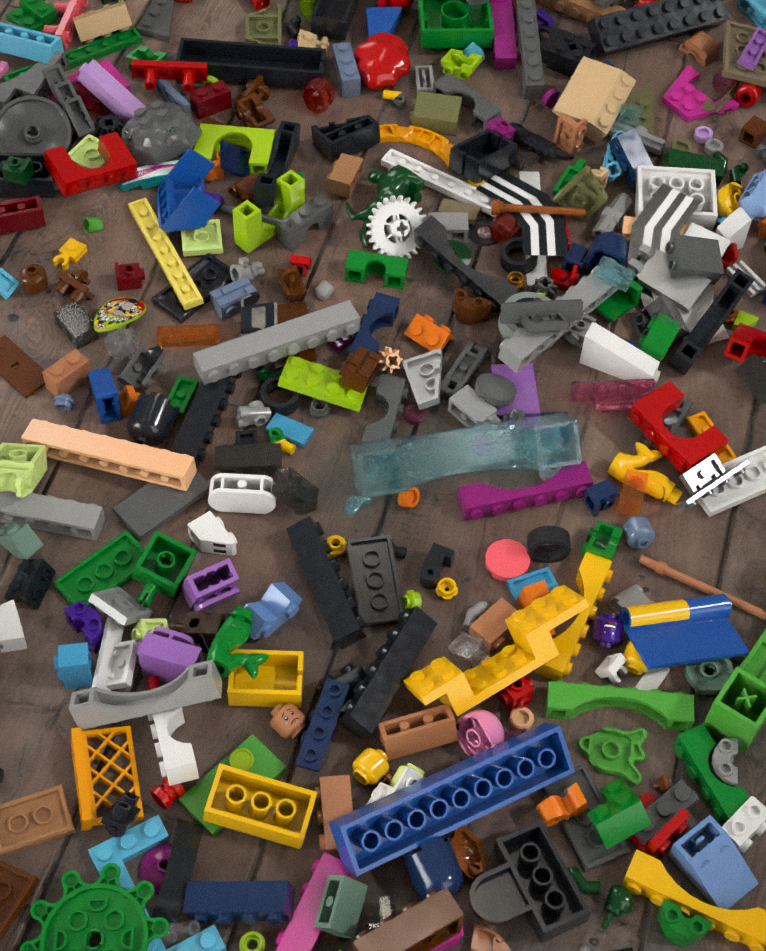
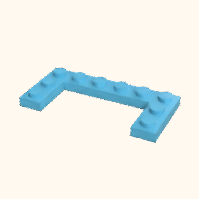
[88,815,227,951]

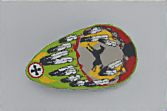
[94,298,146,332]

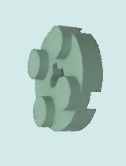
[684,658,734,695]

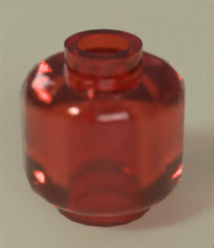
[489,213,519,242]

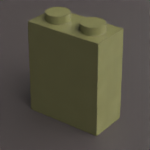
[409,91,462,136]

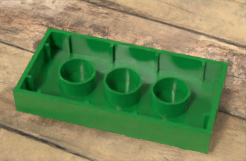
[417,0,494,51]

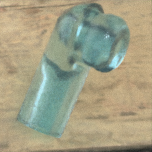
[344,493,371,517]

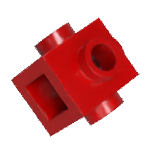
[498,676,534,712]

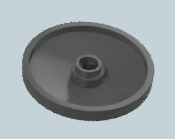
[0,96,72,153]

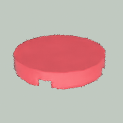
[485,539,530,582]

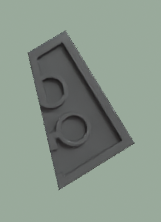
[136,0,174,42]

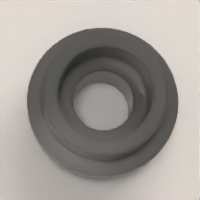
[309,398,330,418]

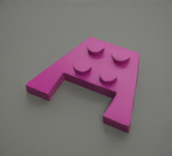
[661,65,740,122]

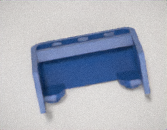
[156,148,220,232]

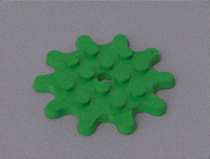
[19,863,170,951]

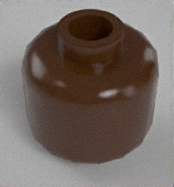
[19,264,48,295]

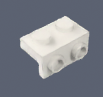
[722,796,766,853]

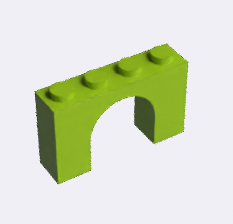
[194,123,276,176]
[232,169,305,254]

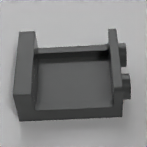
[665,234,724,285]

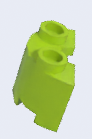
[441,48,483,80]

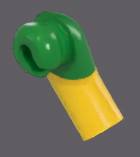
[269,427,296,455]

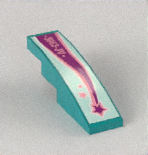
[119,160,179,192]

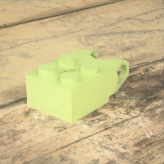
[0,442,47,498]

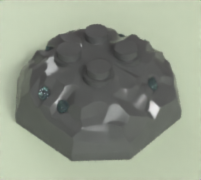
[121,100,203,166]

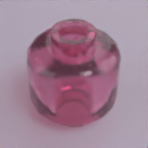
[712,70,740,94]

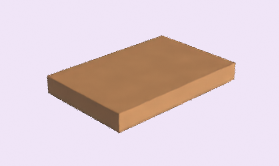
[0,784,76,858]

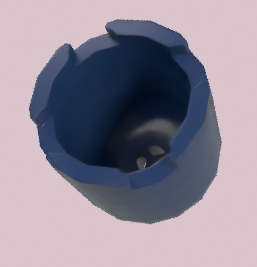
[585,231,629,275]
[401,837,464,900]

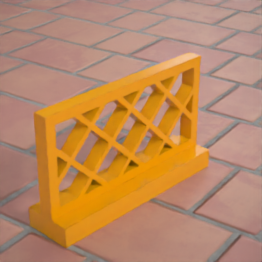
[70,726,144,831]

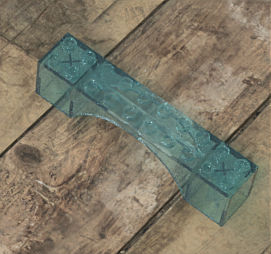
[349,412,582,498]

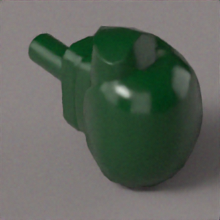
[601,885,634,929]

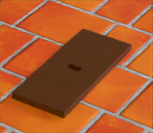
[277,302,317,365]
[0,335,45,398]

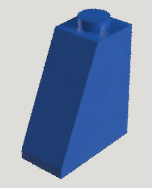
[366,7,402,38]
[88,367,122,424]

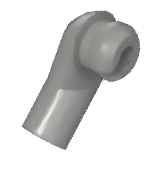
[463,601,491,631]

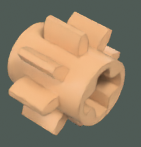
[378,346,403,373]

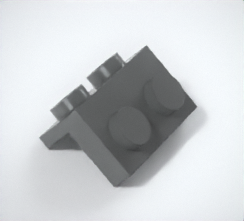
[117,346,165,393]

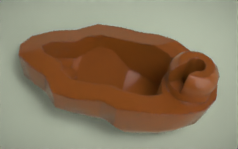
[450,826,487,879]

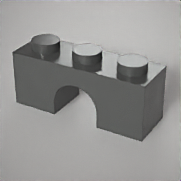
[277,194,333,251]

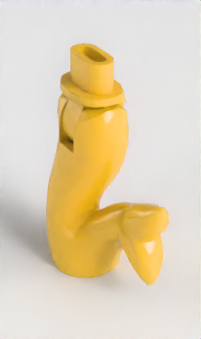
[607,442,683,505]

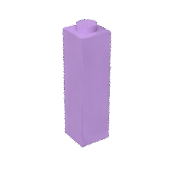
[76,59,146,124]

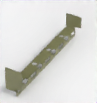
[702,81,743,113]

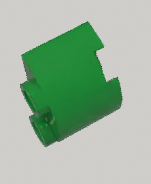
[126,45,168,71]
[580,520,624,561]
[657,899,713,947]

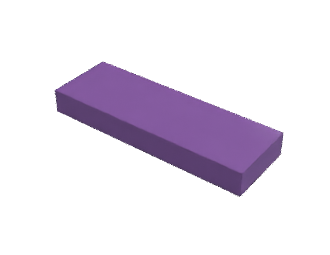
[737,27,766,71]

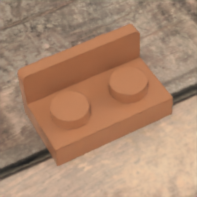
[553,114,587,155]

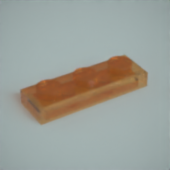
[157,324,220,347]

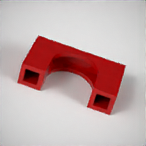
[44,132,138,197]
[724,323,766,363]
[628,381,729,473]

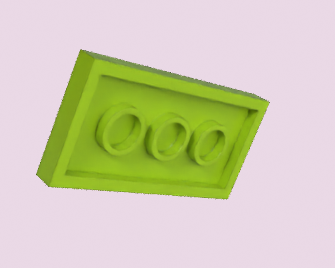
[277,355,369,412]

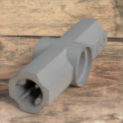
[608,120,666,156]
[592,193,633,238]

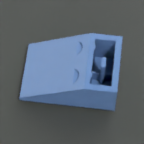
[667,815,759,909]

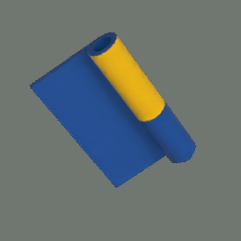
[620,594,749,670]

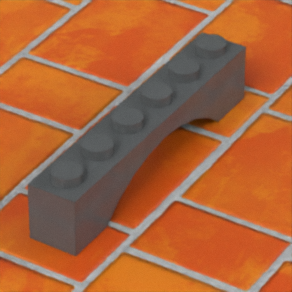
[515,0,544,99]

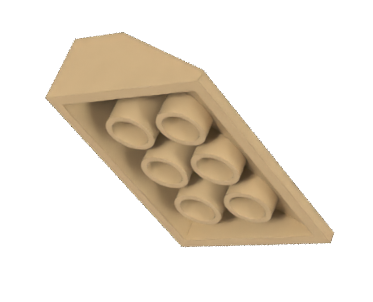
[552,56,636,144]

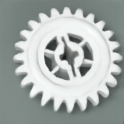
[366,195,426,259]

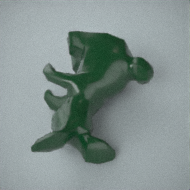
[346,165,425,248]

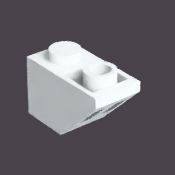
[187,511,237,556]

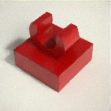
[289,254,313,277]

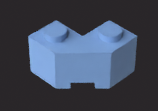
[244,582,303,640]

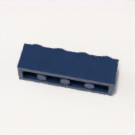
[183,880,295,925]

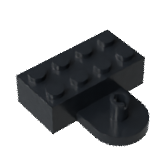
[469,820,591,943]

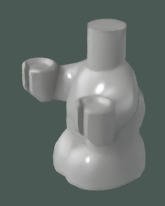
[230,257,265,282]

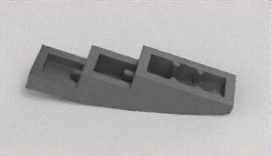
[42,63,95,138]

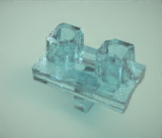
[594,256,636,292]

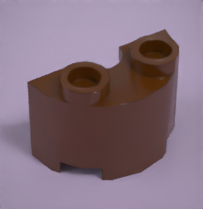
[235,92,275,128]
[228,173,263,209]
[452,286,492,325]

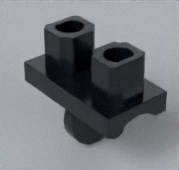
[100,791,141,837]

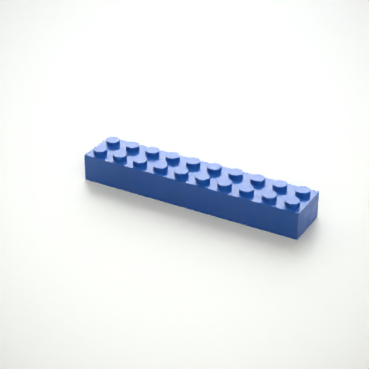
[328,723,575,877]

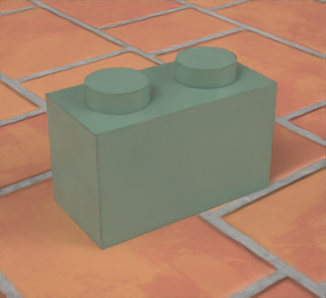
[314,875,368,938]

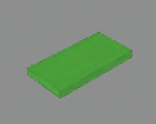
[178,734,287,837]

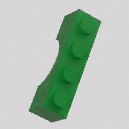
[674,724,749,826]

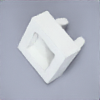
[594,653,628,683]

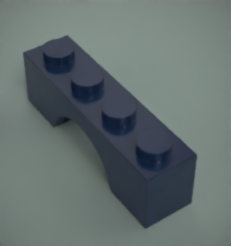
[346,292,400,356]

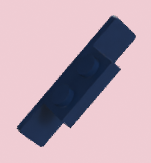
[296,678,349,772]

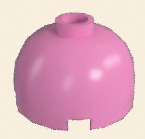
[456,710,505,756]

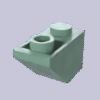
[0,522,44,560]

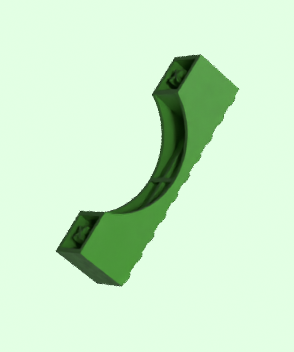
[703,629,766,754]

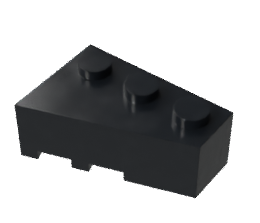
[311,115,380,163]

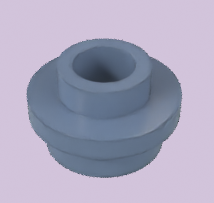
[53,393,75,411]

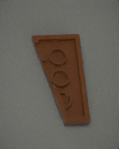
[0,860,40,943]

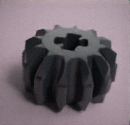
[94,113,125,139]

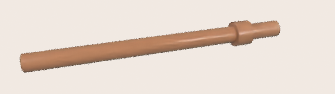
[639,555,766,621]

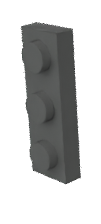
[634,779,699,846]

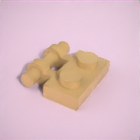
[297,29,330,62]

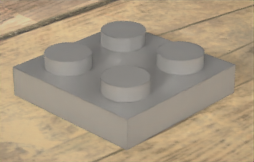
[88,587,153,626]

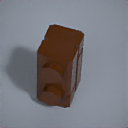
[339,346,381,393]

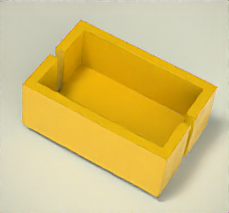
[227,649,304,708]

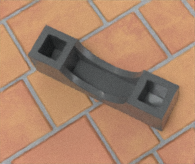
[433,73,502,132]
[361,374,409,459]

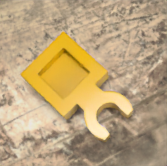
[53,238,88,271]

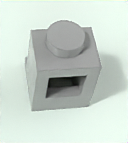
[564,315,596,348]

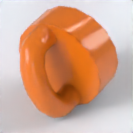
[397,485,420,508]

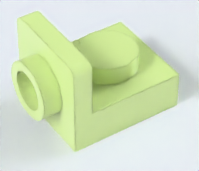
[131,618,169,643]

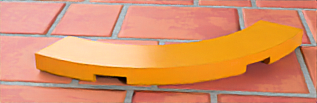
[379,124,453,171]

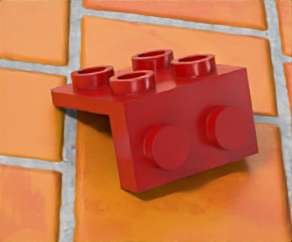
[628,792,690,857]

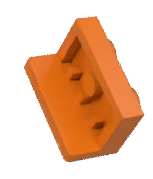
[404,313,454,351]

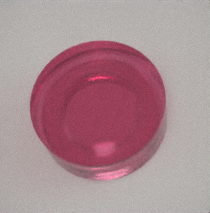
[404,403,426,425]

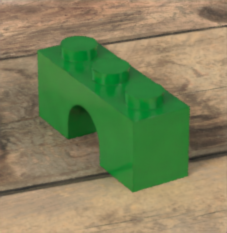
[345,250,409,290]

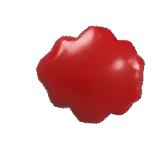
[354,32,411,90]

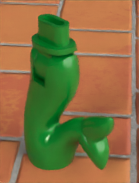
[206,606,269,679]

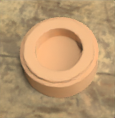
[509,707,534,732]

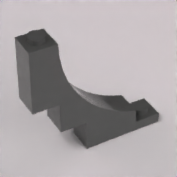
[0,51,69,110]

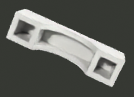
[148,707,199,786]

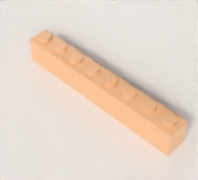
[21,419,197,491]

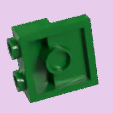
[6,0,57,32]

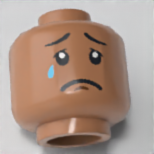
[270,703,307,740]

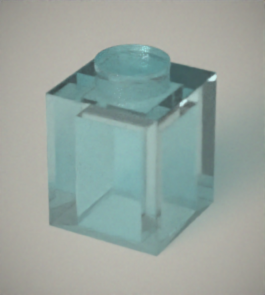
[618,102,644,126]

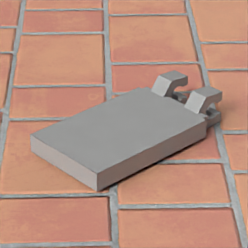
[626,243,711,313]

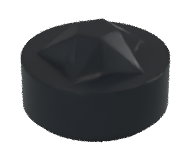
[145,345,164,366]

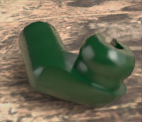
[568,866,601,894]

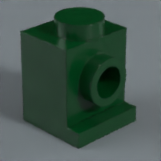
[0,156,34,185]

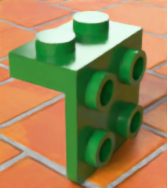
[594,265,643,322]

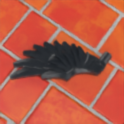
[509,122,575,161]

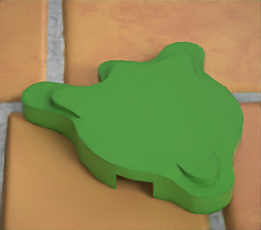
[578,727,648,786]

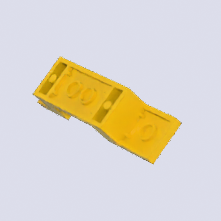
[403,585,589,717]

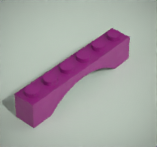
[457,461,594,521]

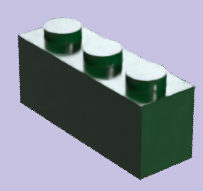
[662,148,724,190]

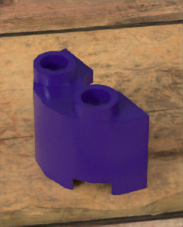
[64,601,104,654]

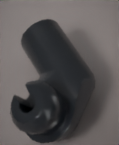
[287,15,302,40]

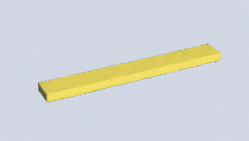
[128,198,204,310]

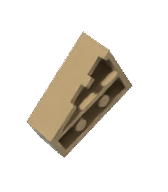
[73,0,132,43]

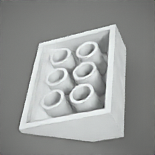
[635,165,718,230]

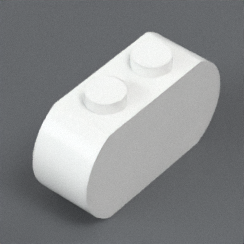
[208,473,277,514]

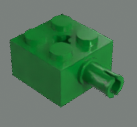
[132,530,198,608]

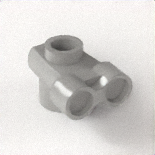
[235,400,271,428]

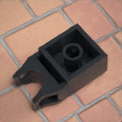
[538,26,597,77]

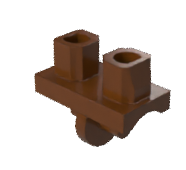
[237,75,270,101]
[276,265,307,303]
[54,269,95,306]

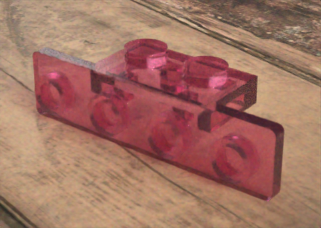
[570,379,656,413]

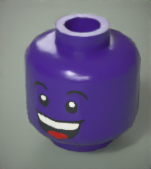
[592,613,624,648]

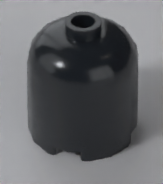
[127,391,180,446]

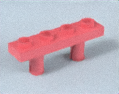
[43,0,88,50]

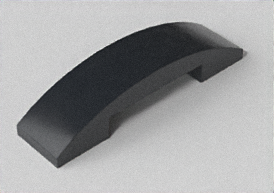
[151,819,203,926]

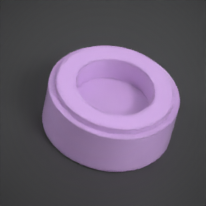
[693,126,713,144]

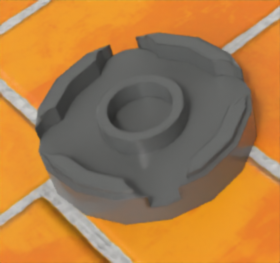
[475,373,517,406]

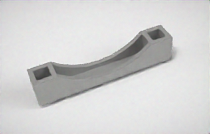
[69,660,222,730]

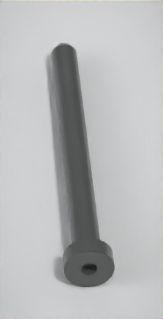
[219,204,295,233]

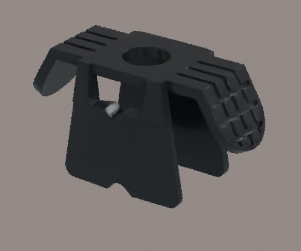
[241,292,278,337]

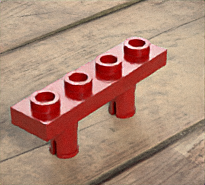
[132,59,207,92]

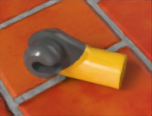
[383,90,407,107]

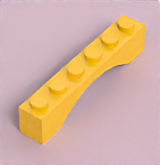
[534,552,614,681]
[621,849,766,951]

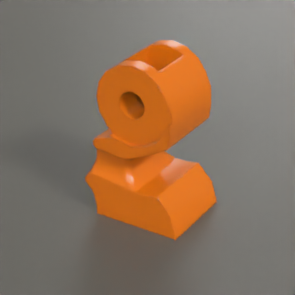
[536,782,588,827]

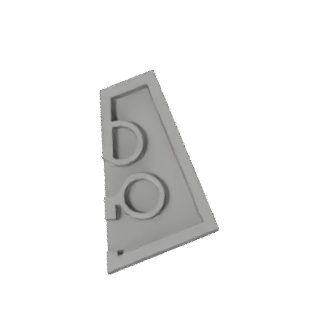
[401,348,443,410]

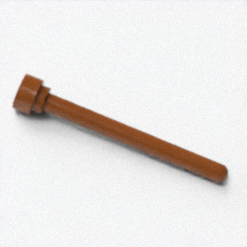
[491,199,586,216]

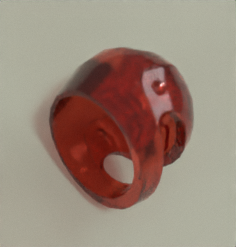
[303,78,335,114]

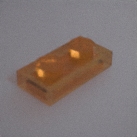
[617,469,649,516]

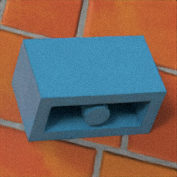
[54,642,94,690]

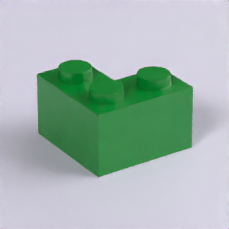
[587,778,652,849]

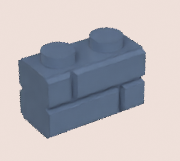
[209,277,258,320]

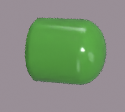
[83,217,103,233]

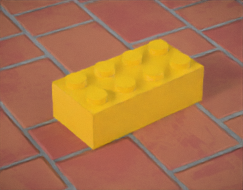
[202,763,317,850]

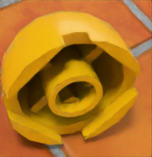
[716,182,743,218]

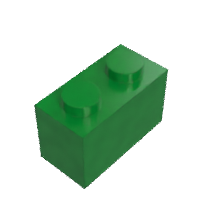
[637,312,682,365]

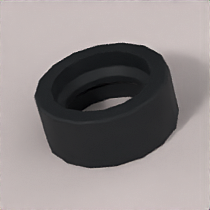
[500,237,538,275]
[260,376,300,416]
[527,525,571,563]

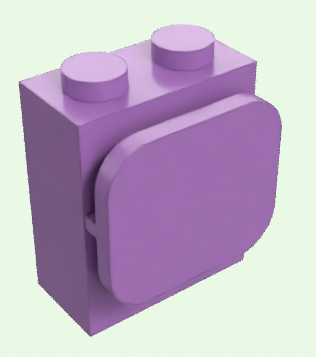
[180,558,241,612]
[136,627,204,683]

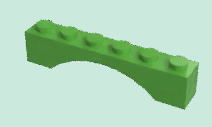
[545,680,694,731]

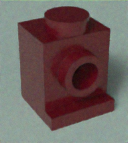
[114,262,145,291]

